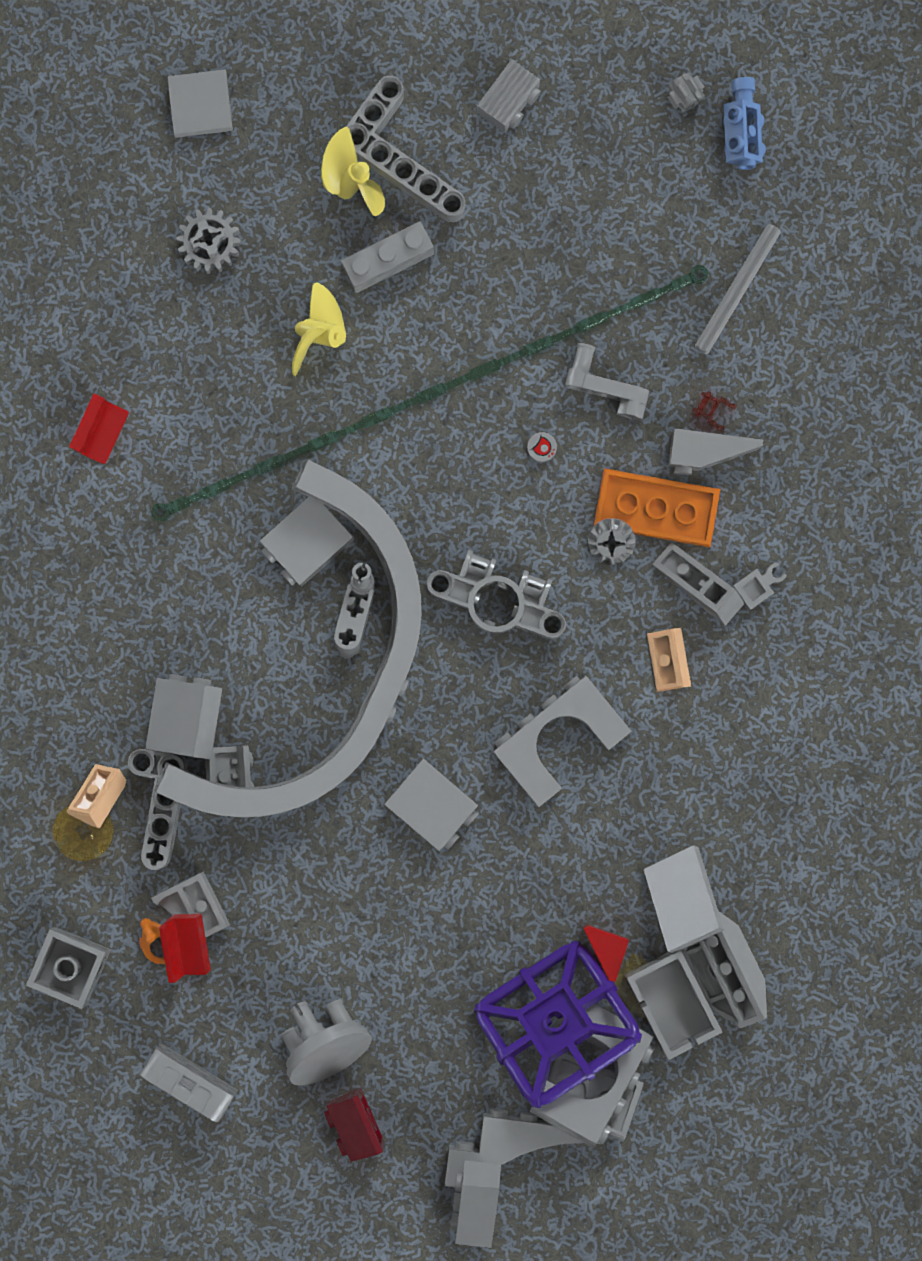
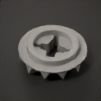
[588,518,636,565]

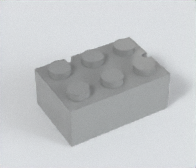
[624,950,722,1060]

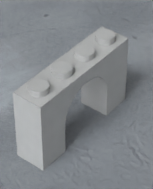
[493,676,632,807]
[530,1004,655,1148]

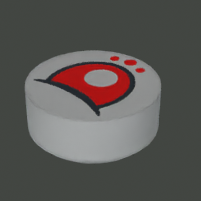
[527,432,557,463]

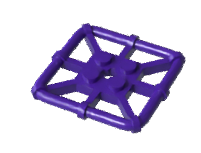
[474,941,642,1108]

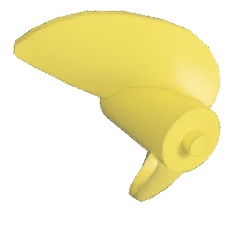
[321,127,385,216]
[292,283,346,377]

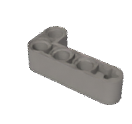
[128,749,187,870]

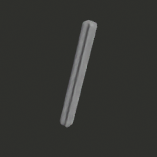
[695,224,781,354]

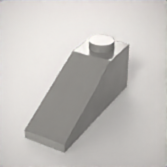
[668,428,763,475]
[653,542,745,626]

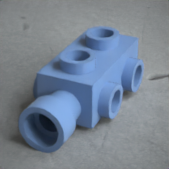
[723,77,766,170]

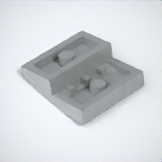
[168,69,233,138]

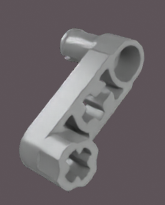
[564,343,650,421]
[334,563,375,658]

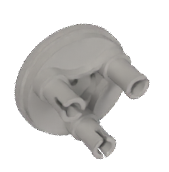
[281,999,372,1085]

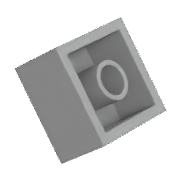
[26,927,111,1009]

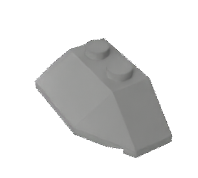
[681,911,767,1028]

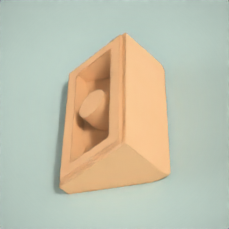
[647,628,691,692]
[66,764,126,828]

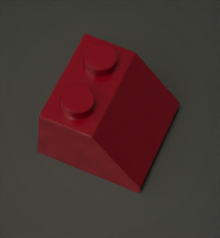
[324,1087,385,1162]

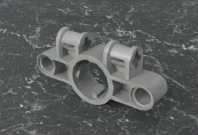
[427,550,566,639]

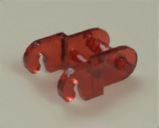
[692,391,737,432]

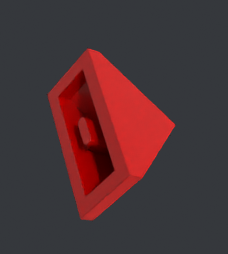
[583,924,629,982]

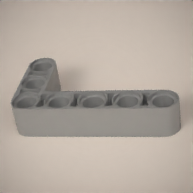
[346,76,465,222]

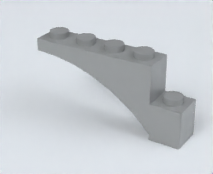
[445,1109,602,1187]

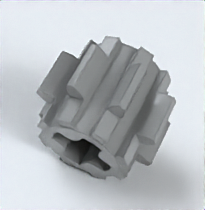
[667,72,705,112]

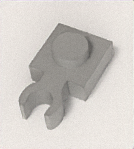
[732,563,787,611]

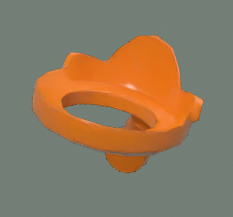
[139,918,165,964]

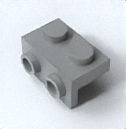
[205,745,254,787]

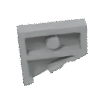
[151,871,230,937]

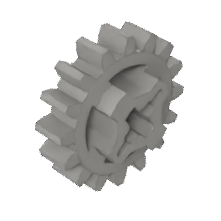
[176,208,242,274]

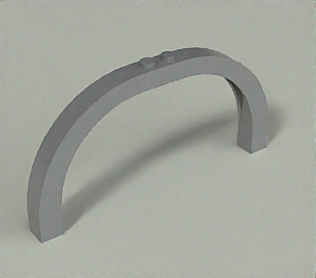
[154,460,422,817]

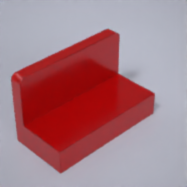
[69,393,129,464]
[159,914,211,983]

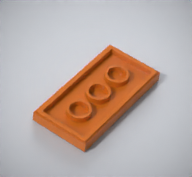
[594,468,721,548]

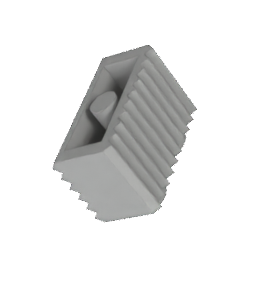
[477,59,541,133]

